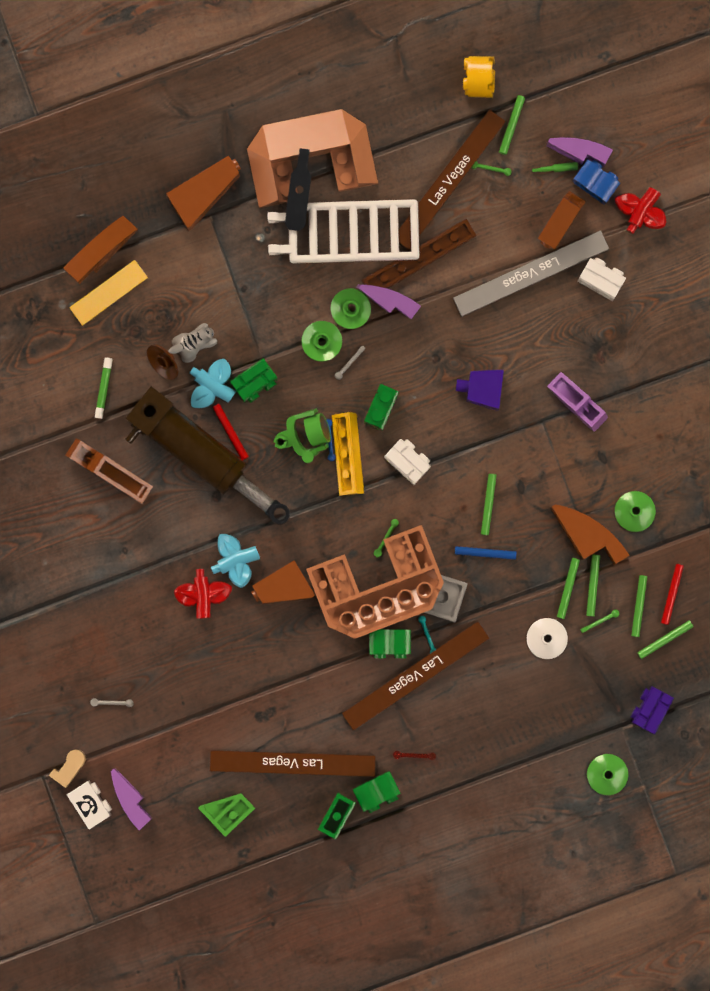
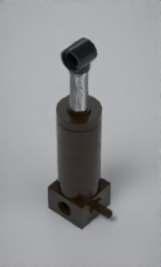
[125,386,290,525]

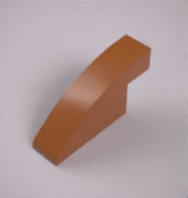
[63,216,138,284]
[65,438,153,504]
[551,504,630,565]

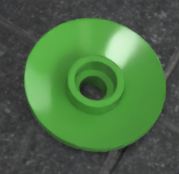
[331,288,371,329]
[302,321,342,362]
[615,491,656,532]
[587,754,628,795]

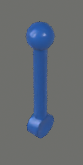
[326,419,336,461]

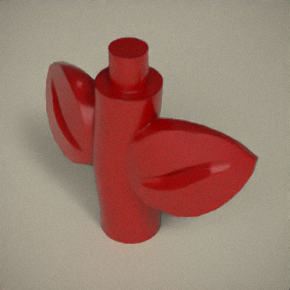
[614,187,666,234]
[174,569,232,619]

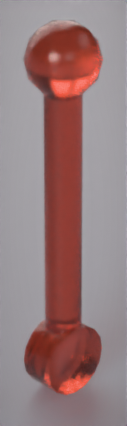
[393,751,436,760]

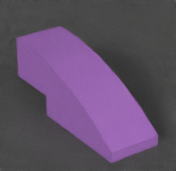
[547,137,613,168]
[356,284,421,319]
[547,372,608,432]
[111,768,152,831]

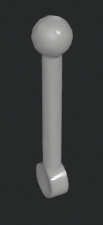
[335,346,366,380]
[90,698,133,707]

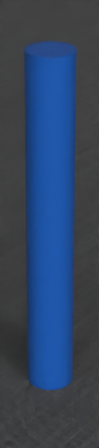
[455,546,517,560]

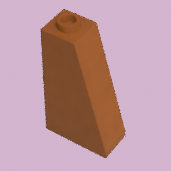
[166,155,241,231]

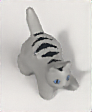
[168,323,217,363]

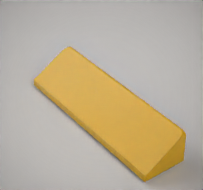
[69,260,148,326]
[332,412,364,496]

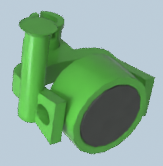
[274,408,331,463]

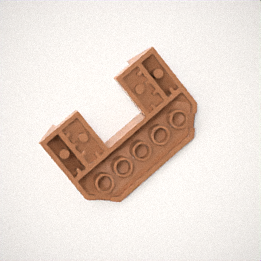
[247,109,378,208]
[306,525,444,639]

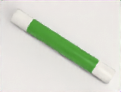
[95,358,113,419]

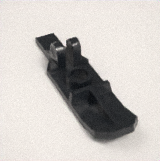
[285,148,311,231]

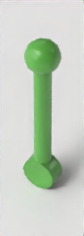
[472,161,512,176]
[374,519,399,557]
[580,610,619,633]

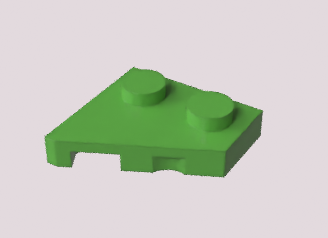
[198,793,255,837]

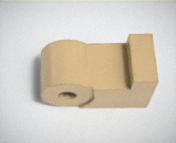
[49,750,86,788]

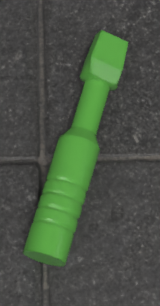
[532,162,578,172]

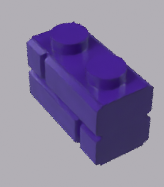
[630,686,674,735]

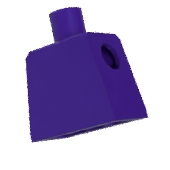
[456,370,504,411]

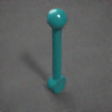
[418,615,436,654]

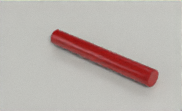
[212,404,249,460]
[661,564,684,625]

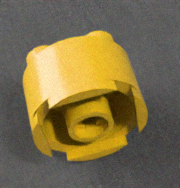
[463,56,495,98]

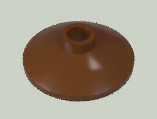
[147,344,179,380]

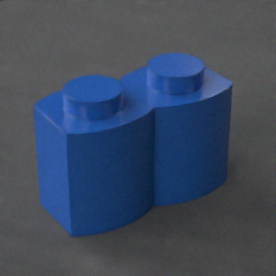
[572,159,620,205]

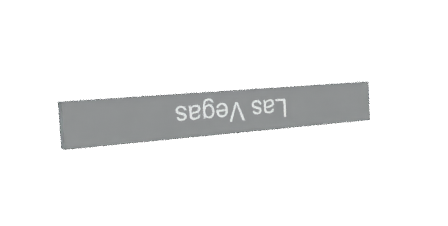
[453,231,609,317]

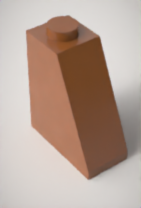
[538,191,586,249]
[251,561,316,604]

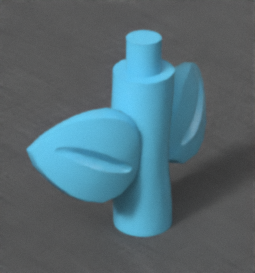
[189,359,236,408]
[211,534,260,588]

